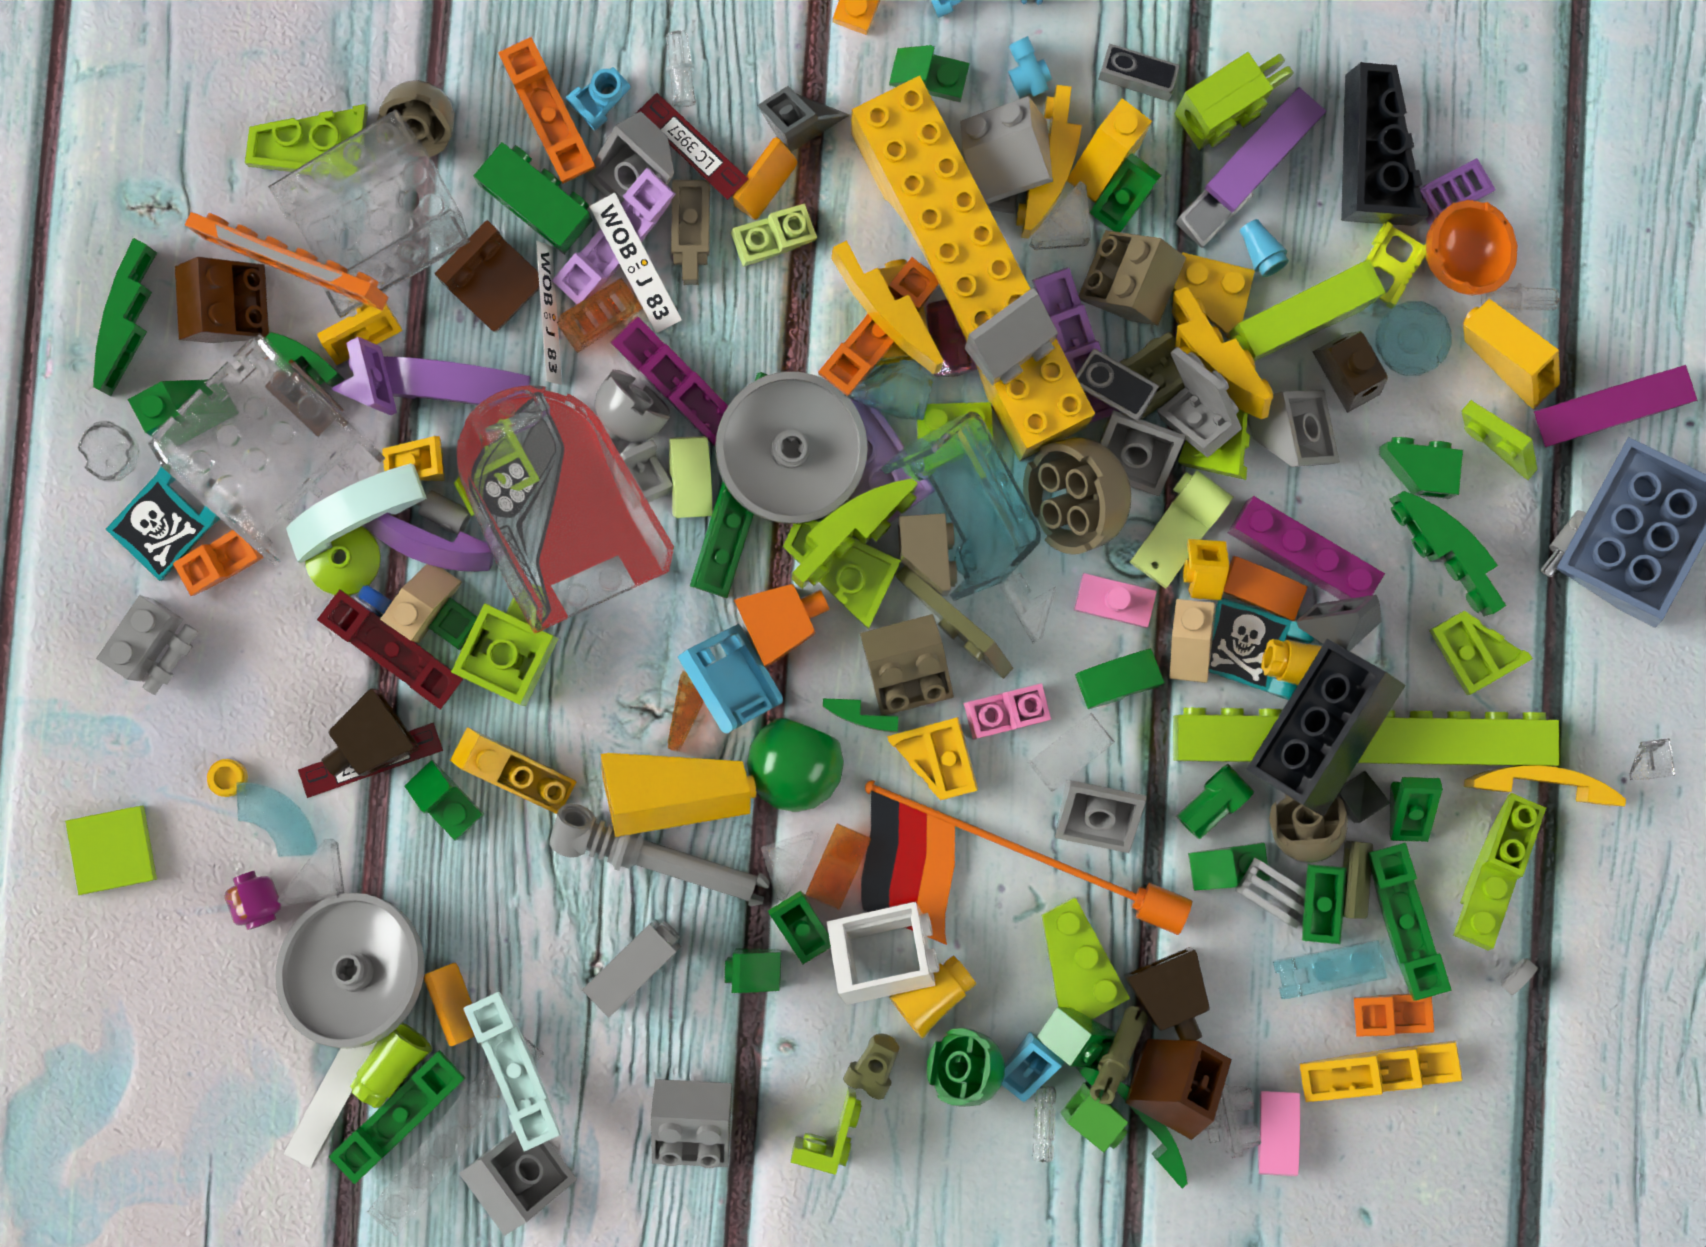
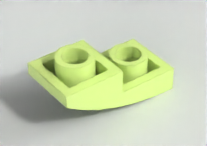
[730,203,817,267]
[669,436,712,518]

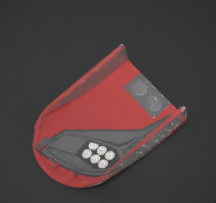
[457,385,674,634]

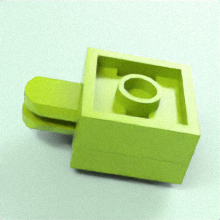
[1174,52,1294,150]
[451,585,559,706]

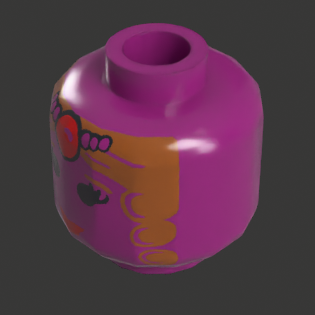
[224,871,281,930]

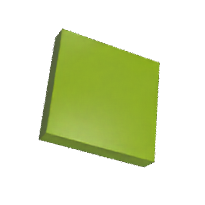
[65,805,157,895]

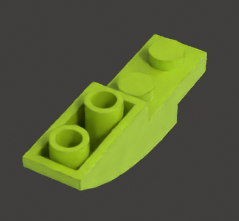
[791,478,918,589]
[1453,793,1546,951]

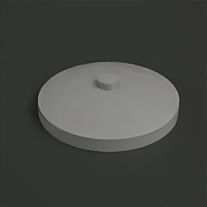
[715,372,868,524]
[275,893,424,1049]

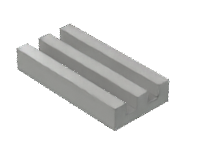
[1235,858,1305,929]

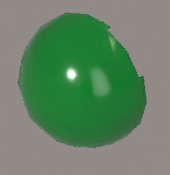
[747,717,844,812]

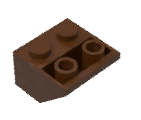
[175,257,269,343]
[1125,1039,1232,1140]

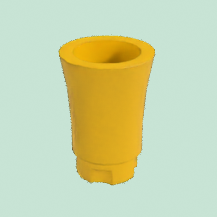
[1261,639,1322,685]
[889,955,976,1039]

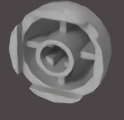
[594,369,671,442]

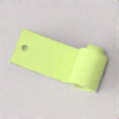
[1129,470,1234,589]

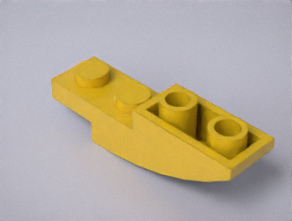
[1016,85,1082,239]
[1172,287,1273,420]

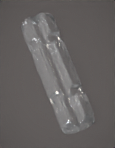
[1032,1085,1056,1162]

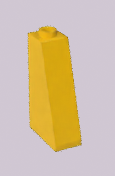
[601,753,756,837]

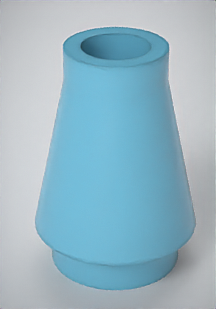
[1240,219,1289,277]

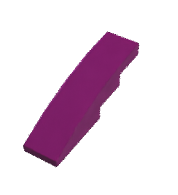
[610,316,728,447]
[1534,365,1698,448]

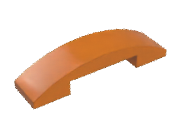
[498,37,596,184]
[818,257,939,397]

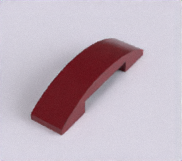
[317,589,463,710]

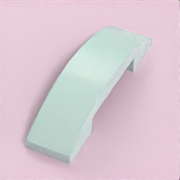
[286,463,427,563]
[463,992,561,1152]

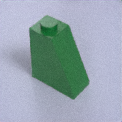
[128,379,239,448]

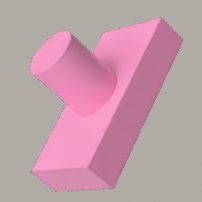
[1074,573,1157,628]

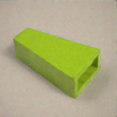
[1229,259,1386,361]

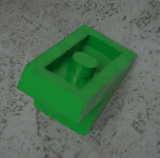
[889,45,970,103]
[1089,153,1162,232]
[404,760,484,841]
[1389,777,1443,842]
[1188,842,1270,891]
[768,891,831,965]

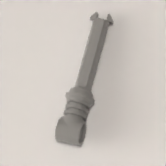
[550,804,770,906]

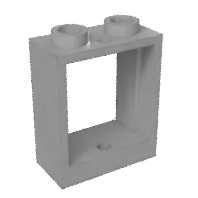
[582,920,681,1018]

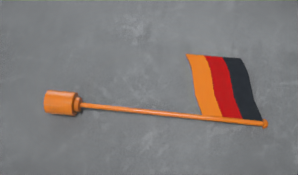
[861,780,1193,945]

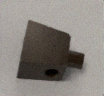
[1313,331,1388,413]
[321,688,421,777]
[1124,947,1210,1041]

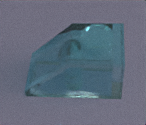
[844,360,935,420]

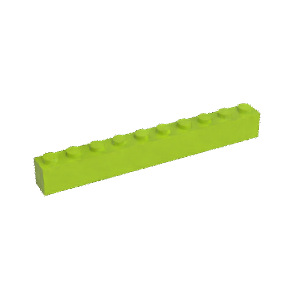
[1173,707,1559,766]

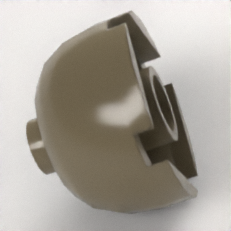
[377,80,455,158]
[1269,794,1348,863]

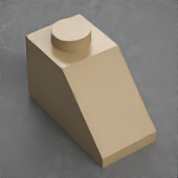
[380,564,462,643]
[1170,599,1216,683]

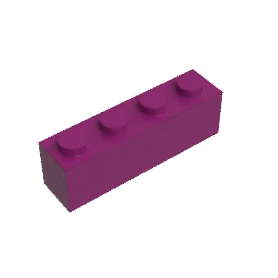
[1227,496,1385,600]

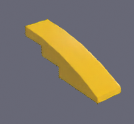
[831,240,944,375]
[1299,1041,1463,1102]

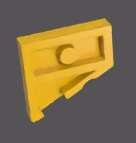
[1172,252,1255,340]
[887,717,978,801]

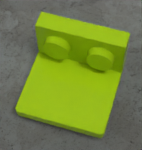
[790,1087,862,1175]

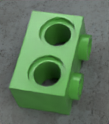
[1060,1083,1128,1153]

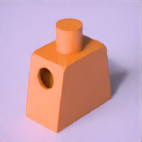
[734,584,830,668]

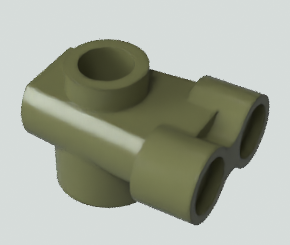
[843,1033,899,1100]

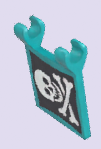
[106,456,230,581]
[1209,598,1315,700]

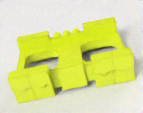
[1360,222,1426,309]

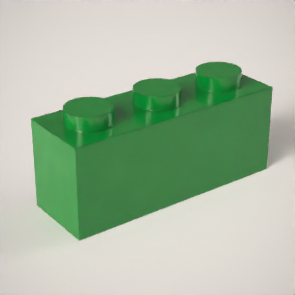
[473,142,593,255]

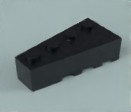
[1341,62,1429,226]

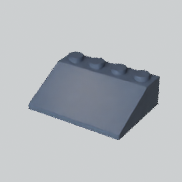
[1556,437,1706,628]

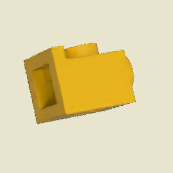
[1183,539,1229,600]

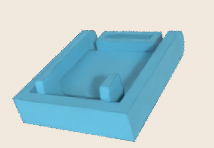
[678,624,783,733]

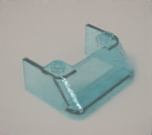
[881,411,1041,601]

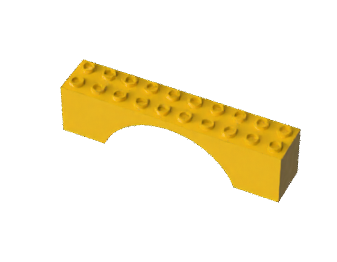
[851,75,1095,461]

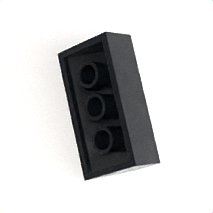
[1247,639,1406,817]

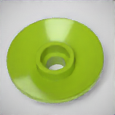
[305,526,381,595]

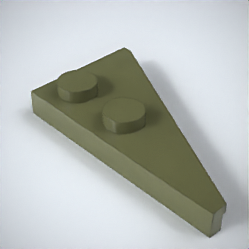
[895,566,1013,679]

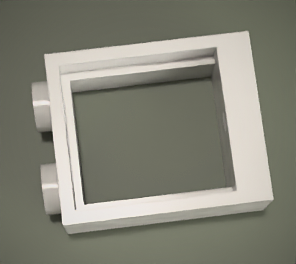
[827,902,939,1005]

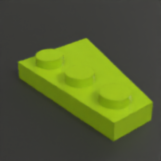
[244,104,368,180]
[1041,897,1130,1019]

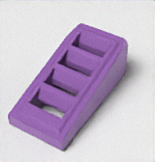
[1420,158,1496,227]

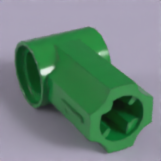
[1176,764,1254,840]

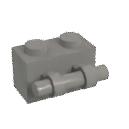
[96,595,198,695]

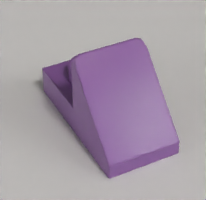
[332,337,397,416]

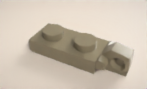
[671,180,710,285]

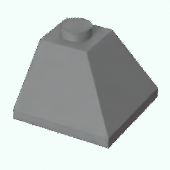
[585,111,674,203]
[1247,390,1340,467]

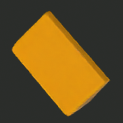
[732,137,798,220]
[423,963,475,1047]

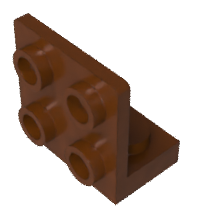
[435,220,540,333]

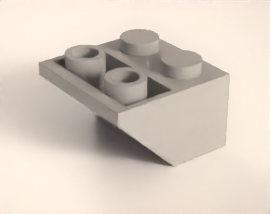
[651,1079,732,1168]

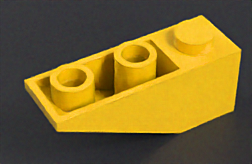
[450,727,577,814]

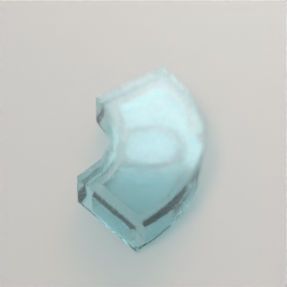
[237,782,318,857]

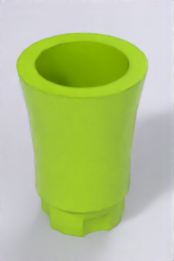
[350,1022,432,1108]

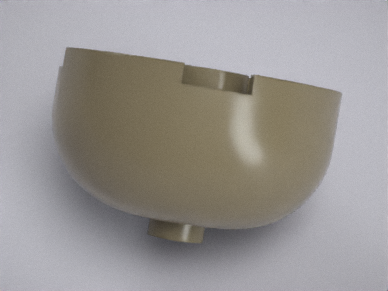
[1023,438,1131,554]

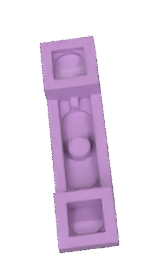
[552,168,676,306]

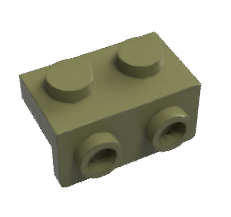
[1119,332,1185,420]

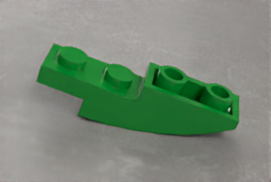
[1389,491,1507,616]

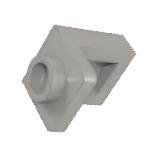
[618,440,673,507]

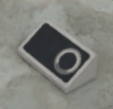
[1098,43,1180,101]
[1175,190,1254,248]
[1076,348,1160,421]

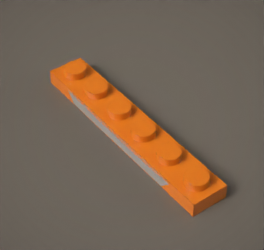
[184,212,389,311]

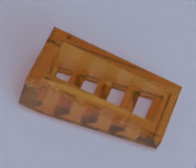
[557,278,642,353]
[668,670,704,752]

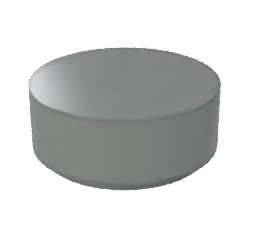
[1501,958,1538,995]

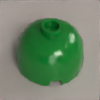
[927,1028,1005,1107]

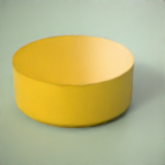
[207,759,248,797]

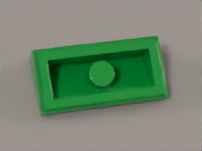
[1301,864,1347,944]

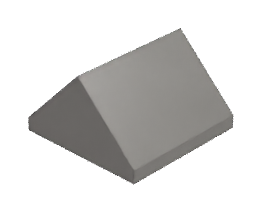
[1099,410,1185,497]
[1055,780,1147,853]

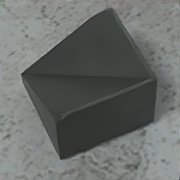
[1337,771,1390,823]

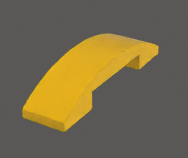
[1464,765,1626,807]

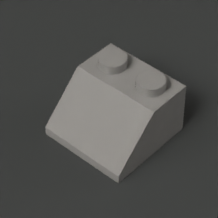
[960,96,1053,204]
[965,287,1058,386]
[459,1131,577,1236]

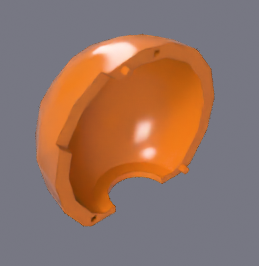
[1426,200,1518,296]

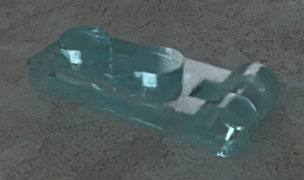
[1273,940,1387,999]

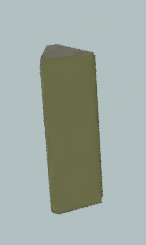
[1343,841,1373,919]

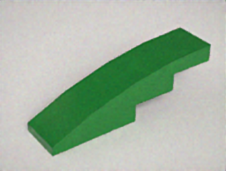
[93,238,157,396]

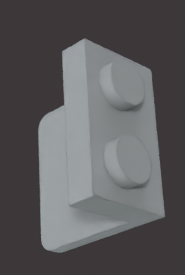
[1157,347,1242,458]

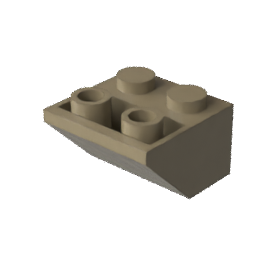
[1078,230,1186,326]
[897,513,957,597]
[860,614,954,716]

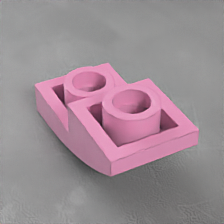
[963,683,1051,740]
[1258,1091,1300,1176]

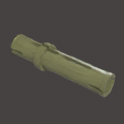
[1090,1006,1148,1104]

